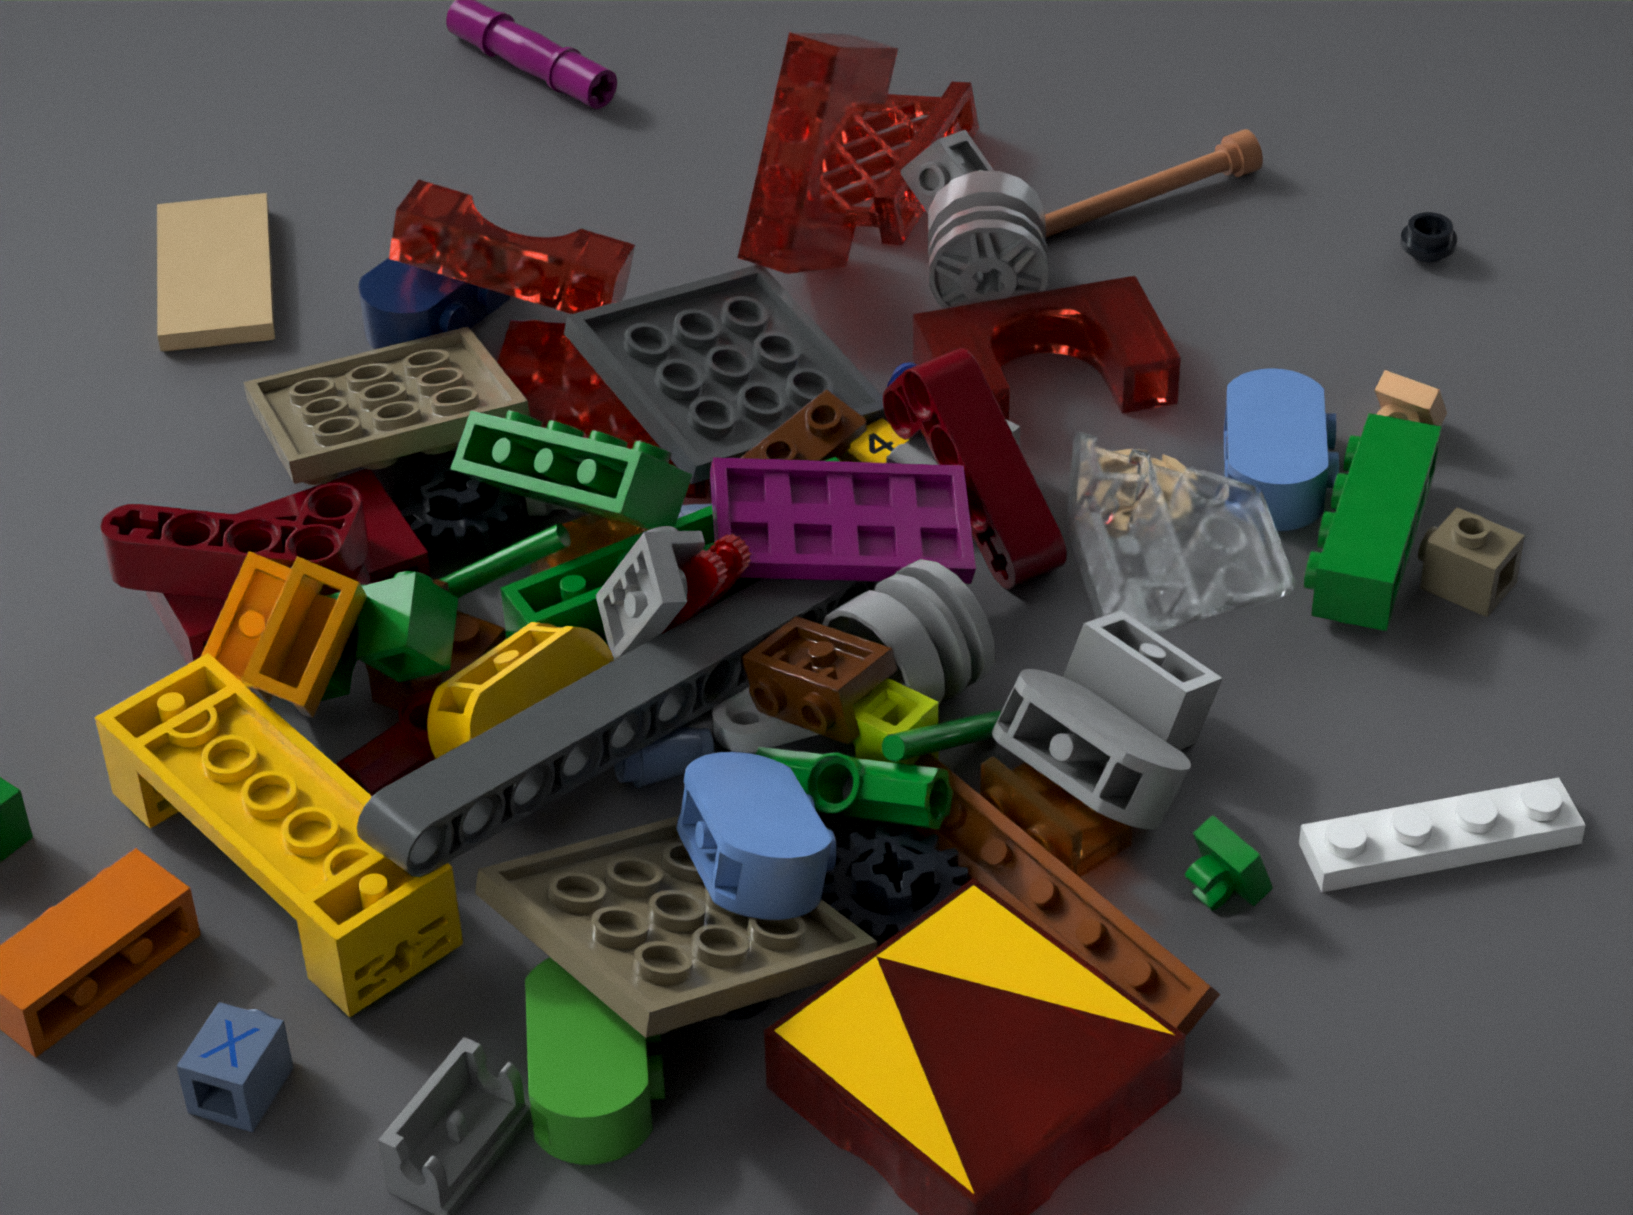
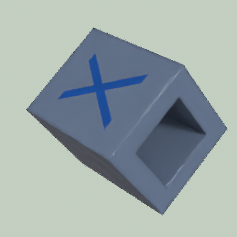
[177,1002,294,1132]

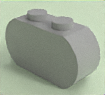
[992,669,1191,829]

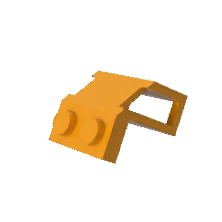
[201,551,367,718]

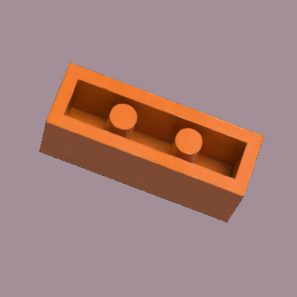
[0,848,201,1058]

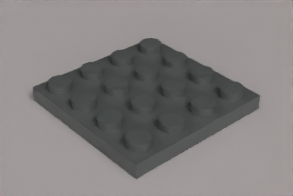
[564,264,888,484]

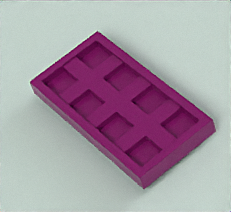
[710,457,976,584]

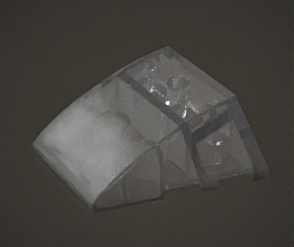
[1066,431,1297,633]

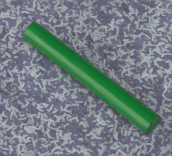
[439,523,571,598]
[882,710,1001,762]

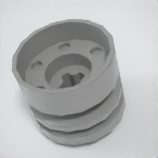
[928,171,1048,324]
[822,559,995,706]

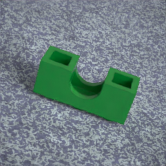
[321,571,458,701]

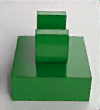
[1184,815,1273,912]

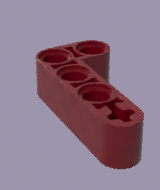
[883,348,1067,589]
[100,483,369,600]

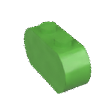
[525,957,665,1165]

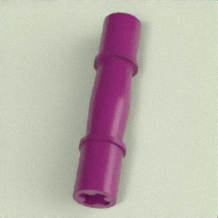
[446,0,618,109]

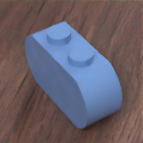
[1223,368,1339,531]
[676,752,837,920]

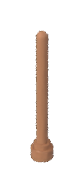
[1045,129,1263,238]

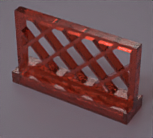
[776,81,979,245]

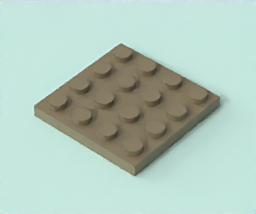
[243,327,530,485]
[475,816,877,1038]

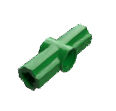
[755,746,953,829]

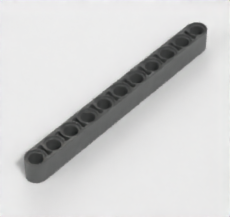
[357,578,881,877]

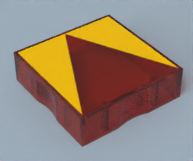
[764,878,1186,1215]

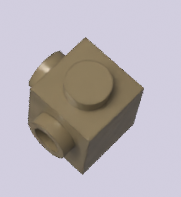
[1418,507,1525,617]

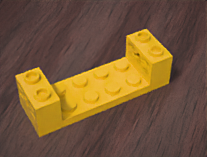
[95,653,463,1017]

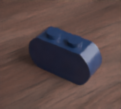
[358,219,512,349]

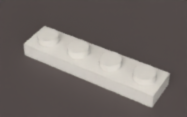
[1299,777,1585,892]

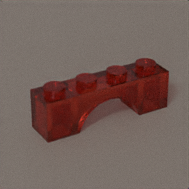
[389,179,635,314]

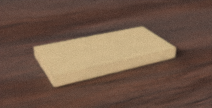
[157,193,275,352]

